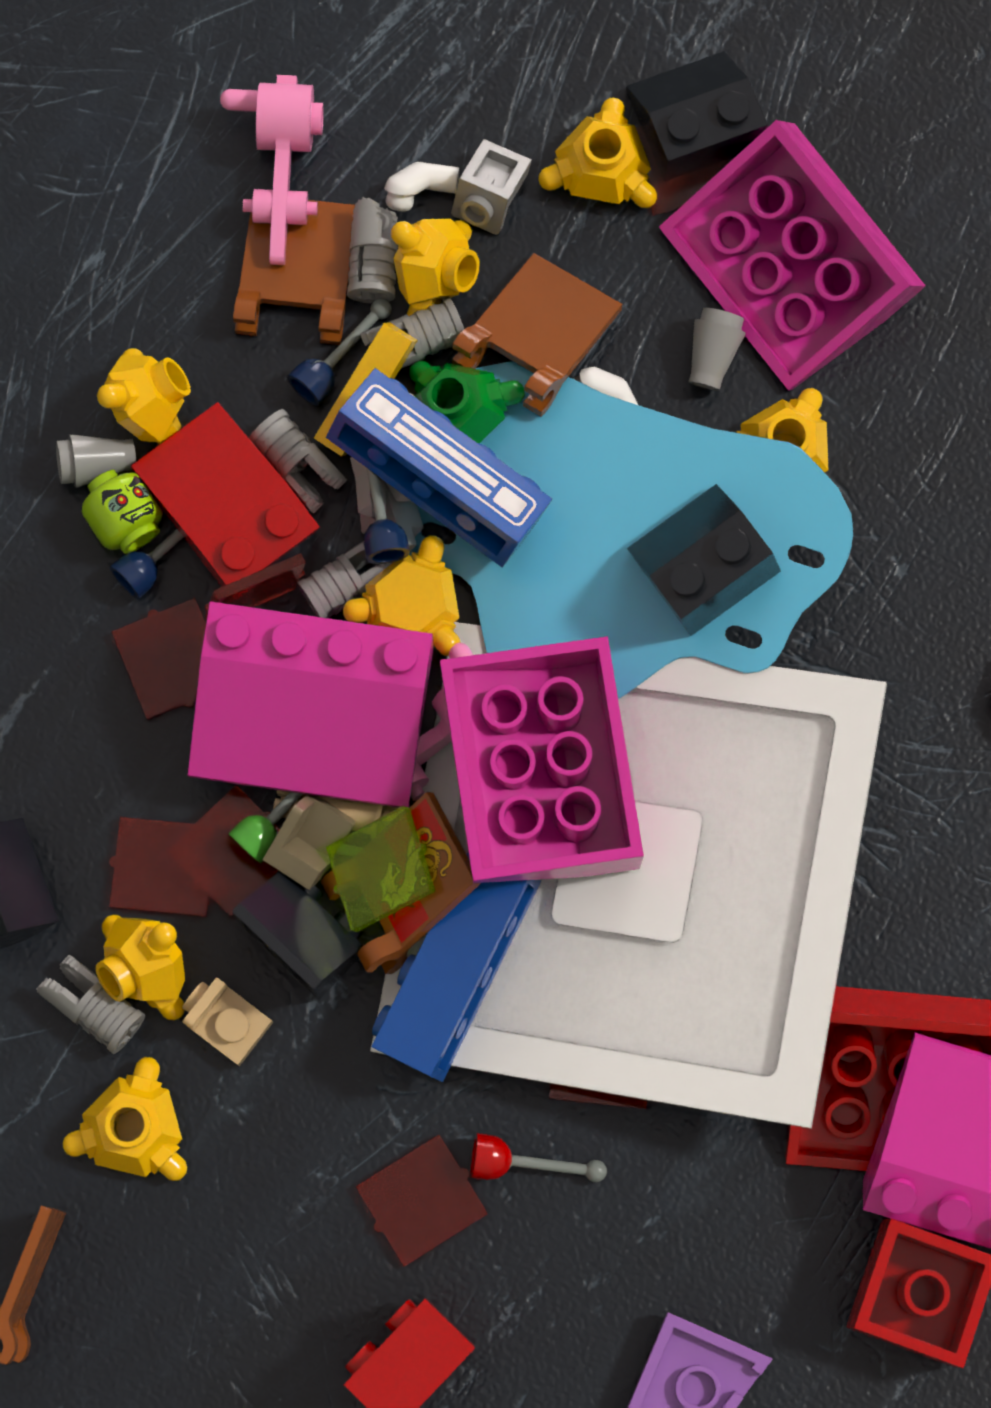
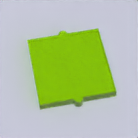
[326,806,436,932]

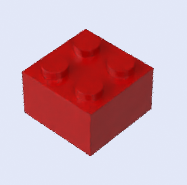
[846,1218,991,1368]
[344,1298,475,1408]

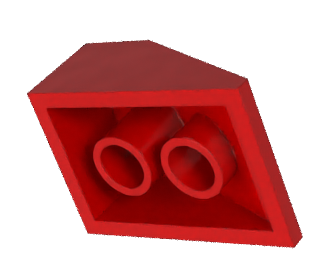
[131,402,320,597]

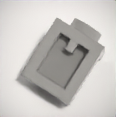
[451,139,532,235]

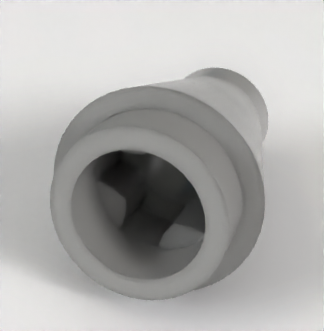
[689,308,746,391]
[56,434,136,488]

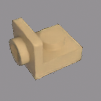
[182,977,273,1066]

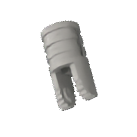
[347,197,398,303]
[360,297,464,369]
[249,409,347,513]
[297,541,393,619]
[36,955,145,1054]

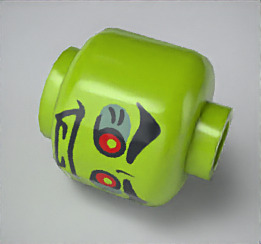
[81,470,163,554]

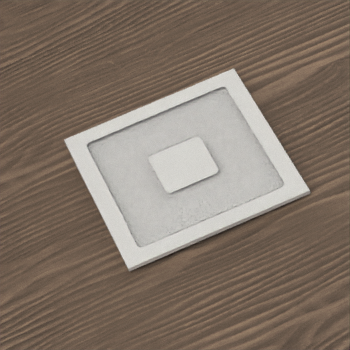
[370,622,887,1129]

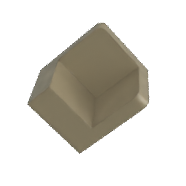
[263,795,355,890]

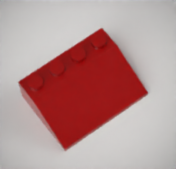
[785,986,991,1171]

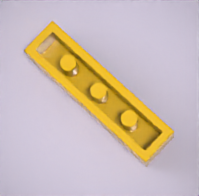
[314,322,418,456]

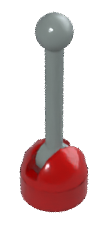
[470,1133,607,1182]

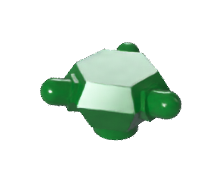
[409,361,525,443]

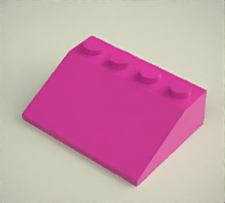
[659,120,925,391]
[188,601,433,809]
[440,636,644,883]
[863,1033,991,1249]

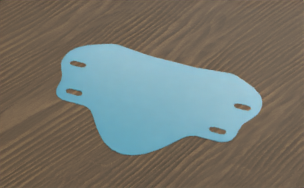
[409,361,853,699]

